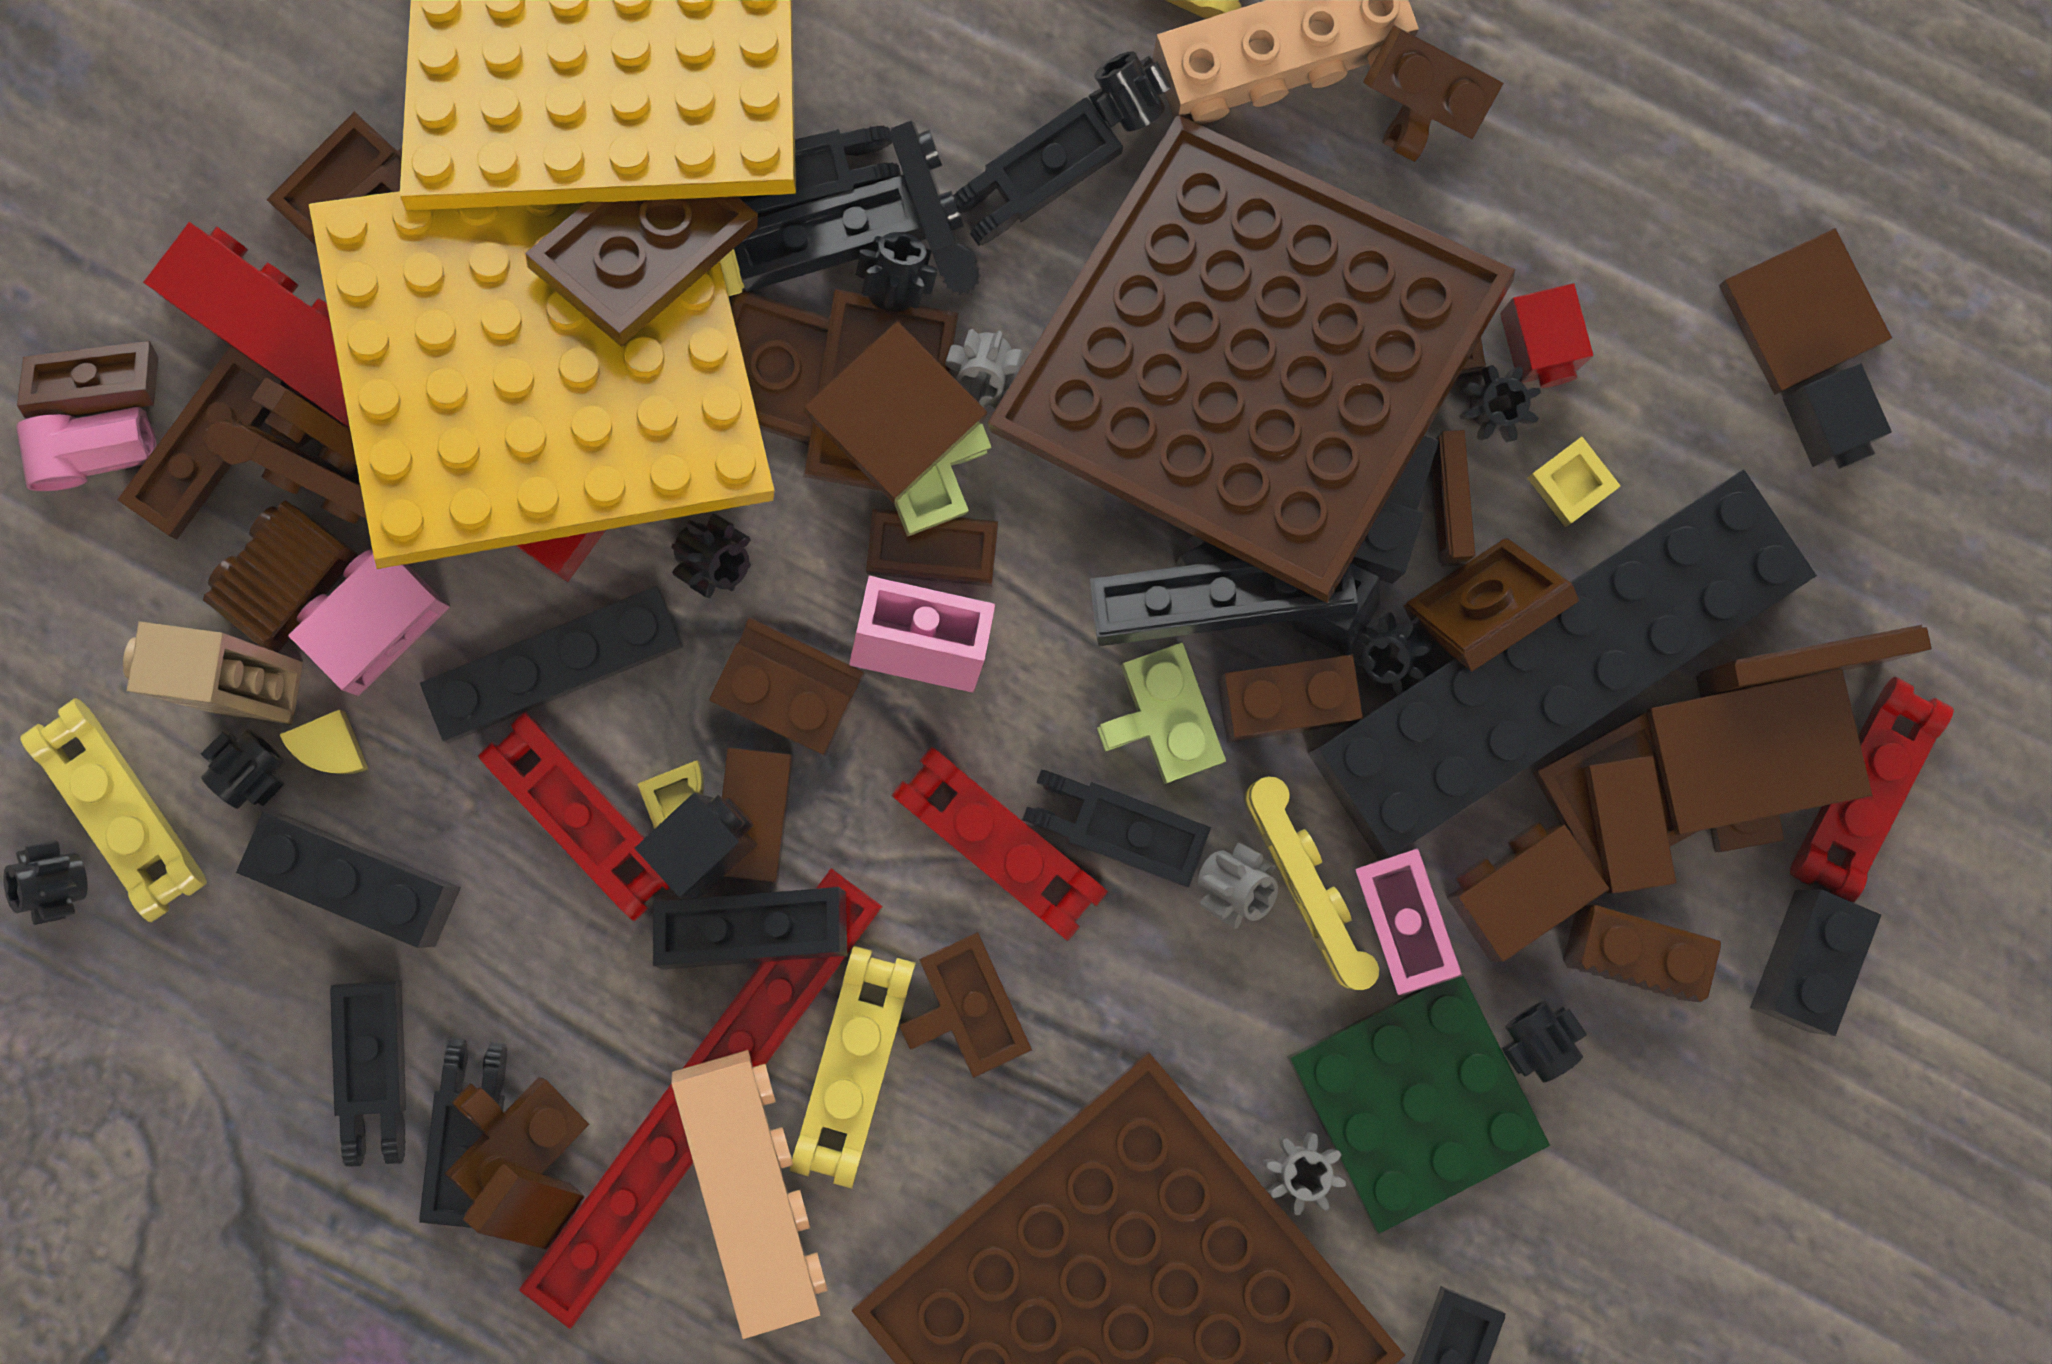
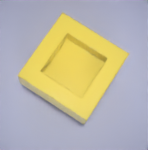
[1527,437,1621,527]

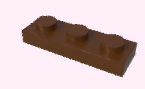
[117,346,289,540]

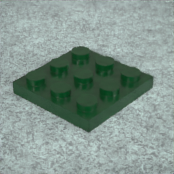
[1287,974,1551,1234]

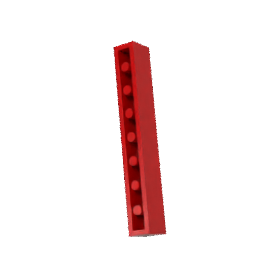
[143,222,606,583]

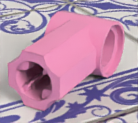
[16,407,157,491]

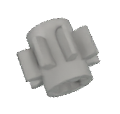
[945,329,1023,409]
[1198,843,1278,928]
[1262,1132,1346,1215]

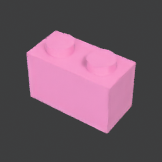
[288,549,450,696]
[849,576,995,693]
[1355,849,1463,995]

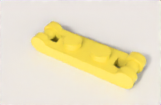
[20,698,207,923]
[1244,776,1379,990]
[790,946,916,1189]

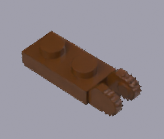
[203,418,367,524]

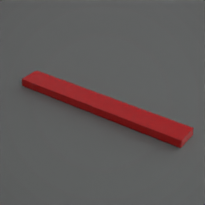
[519,868,883,1329]

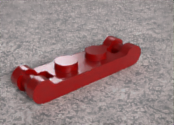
[1790,677,1954,903]
[477,711,670,922]
[891,746,1108,941]

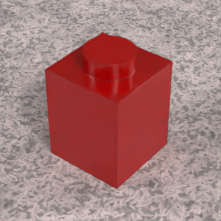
[1500,283,1594,388]

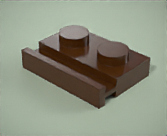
[709,617,865,756]

